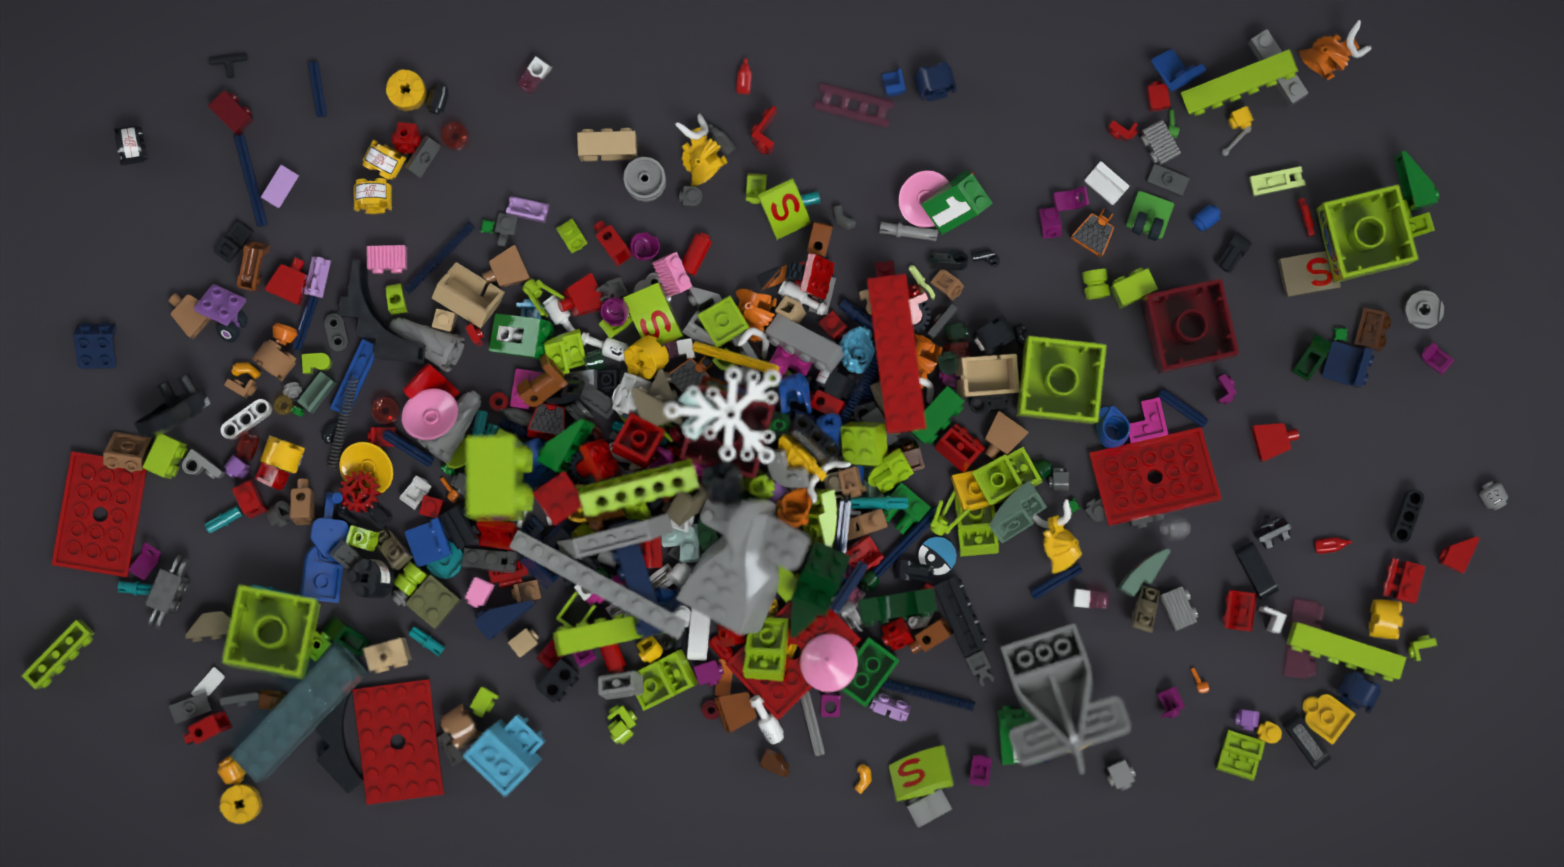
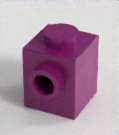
[694,660,724,687]

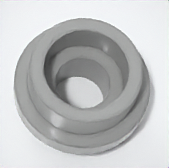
[283,382,302,398]
[392,589,409,607]

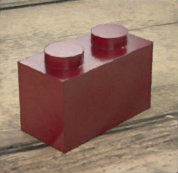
[208,90,254,136]

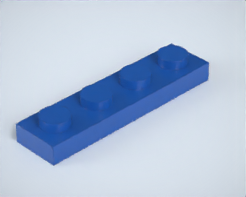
[330,339,376,414]

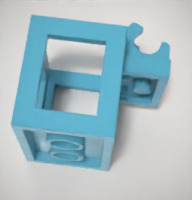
[463,714,546,797]

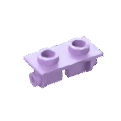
[304,257,331,298]
[870,693,911,722]

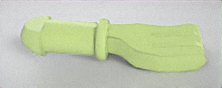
[909,265,935,300]

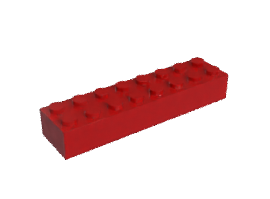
[867,274,926,434]

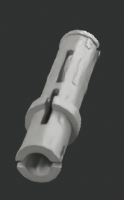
[879,221,938,241]

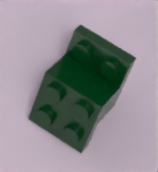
[790,541,851,616]

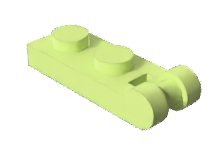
[1249,166,1306,196]

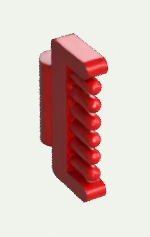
[1297,198,1315,238]
[488,560,529,588]

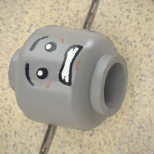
[1479,481,1509,511]

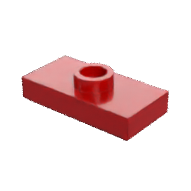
[466,323,485,347]

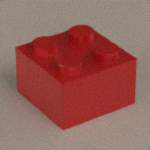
[612,413,665,468]
[532,471,583,526]

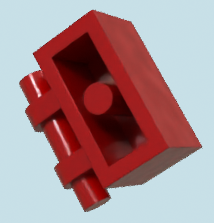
[935,423,986,473]
[639,536,663,568]
[1382,558,1426,604]

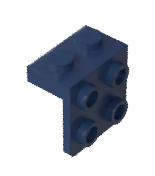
[73,322,117,369]
[1322,341,1374,388]

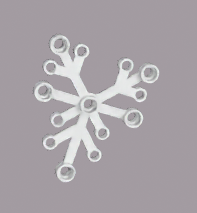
[664,367,780,463]

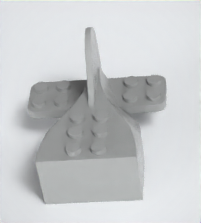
[677,498,810,635]
[1001,623,1130,775]

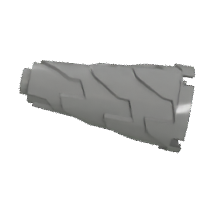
[389,318,465,372]
[418,390,481,463]

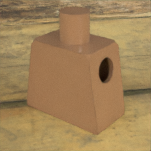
[482,245,531,288]
[168,293,211,339]
[984,411,1029,460]
[290,479,315,525]
[848,509,887,540]

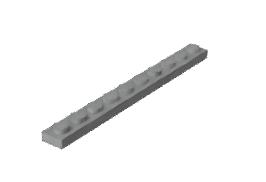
[509,530,687,639]

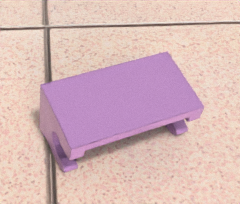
[261,165,299,208]
[506,196,549,223]

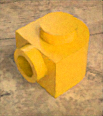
[1228,106,1254,130]
[636,636,663,664]
[1256,720,1282,743]

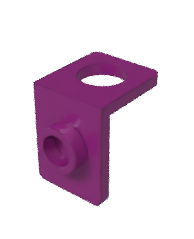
[1053,186,1089,212]
[129,543,161,580]
[821,691,841,717]

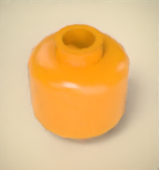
[217,756,246,785]

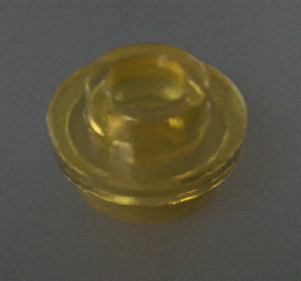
[274,396,293,415]

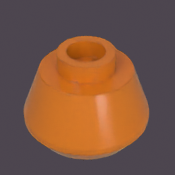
[273,323,298,346]

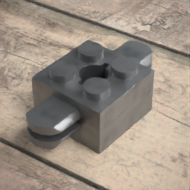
[145,555,190,630]

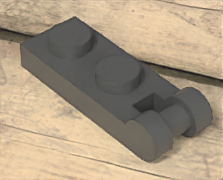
[462,548,518,573]

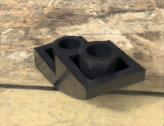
[598,370,629,390]

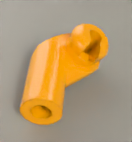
[231,362,261,380]
[854,764,872,794]

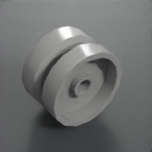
[623,157,667,202]

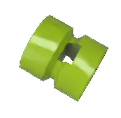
[1082,269,1110,300]
[393,561,429,597]

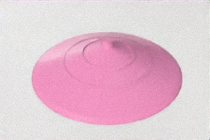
[899,171,949,227]
[402,389,458,440]
[800,634,857,692]

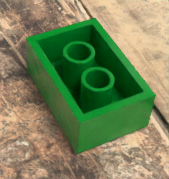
[909,386,965,446]
[841,637,900,707]

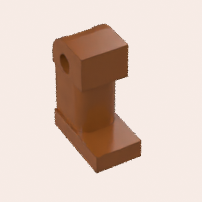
[237,241,271,292]
[516,353,568,407]

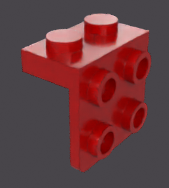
[751,106,777,155]
[403,364,460,399]

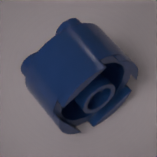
[915,62,957,101]
[1336,672,1381,713]

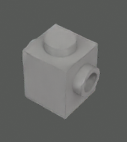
[1106,759,1136,791]

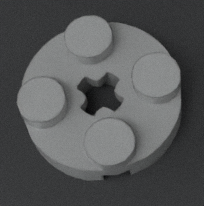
[1404,290,1444,329]

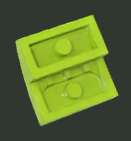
[544,329,587,374]
[1216,730,1265,781]

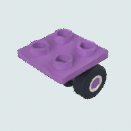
[194,284,248,343]

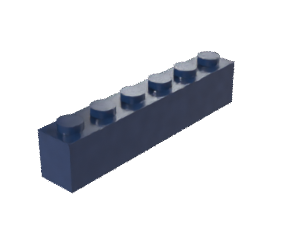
[606,520,664,639]

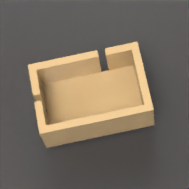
[577,128,638,161]
[432,262,505,328]
[955,354,1020,397]

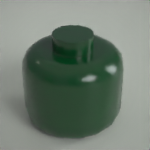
[1033,459,1052,480]
[859,570,880,591]

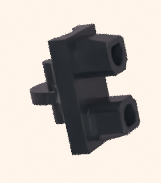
[1253,515,1292,549]

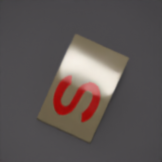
[1278,251,1341,298]

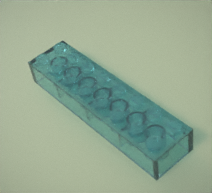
[231,645,368,783]

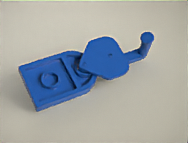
[300,492,349,603]

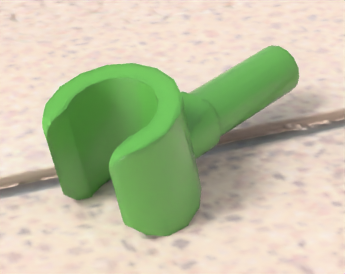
[1168,110,1180,138]

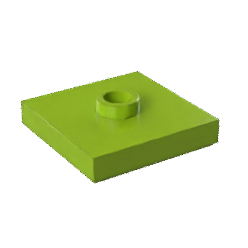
[697,296,750,348]

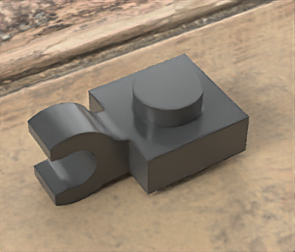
[495,213,518,248]

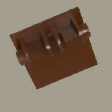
[584,508,628,533]

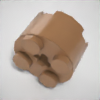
[251,339,296,382]
[441,704,482,749]

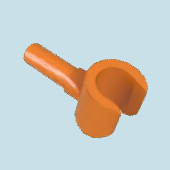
[440,477,460,503]
[1190,667,1209,693]

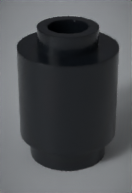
[426,85,449,115]

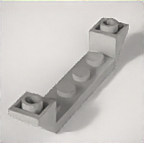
[688,287,757,387]
[557,513,673,559]

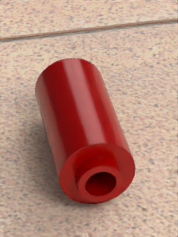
[682,232,712,276]
[599,643,627,674]

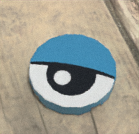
[918,537,957,575]

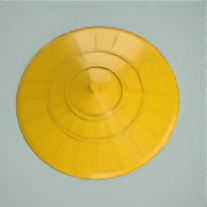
[339,442,393,494]

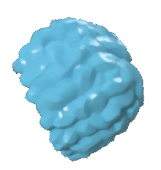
[839,326,876,374]

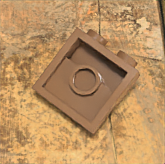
[103,432,152,472]

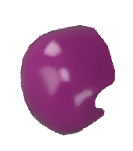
[629,232,660,261]
[601,297,629,326]

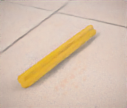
[692,341,779,375]

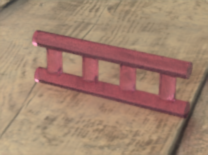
[814,84,895,128]

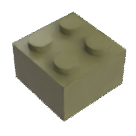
[406,574,462,629]

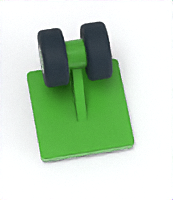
[1126,191,1174,241]

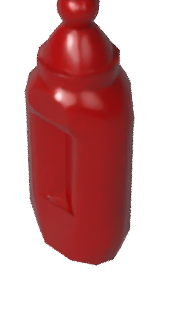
[736,58,752,95]
[1314,537,1352,554]
[708,634,734,662]

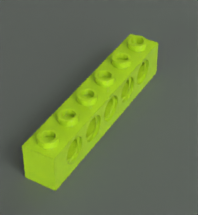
[578,459,699,516]

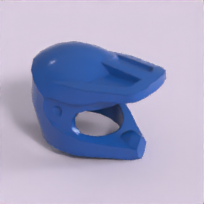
[778,372,812,414]
[1096,406,1130,448]

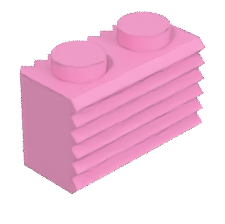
[367,245,407,274]
[652,252,693,297]
[465,577,495,608]

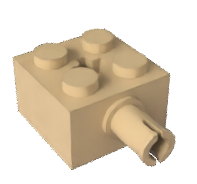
[364,638,412,673]

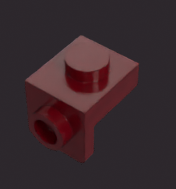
[874,261,896,278]
[536,638,564,670]

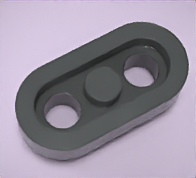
[324,314,349,352]

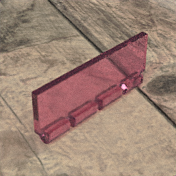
[1284,599,1324,679]

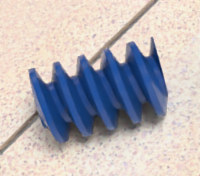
[816,413,841,453]

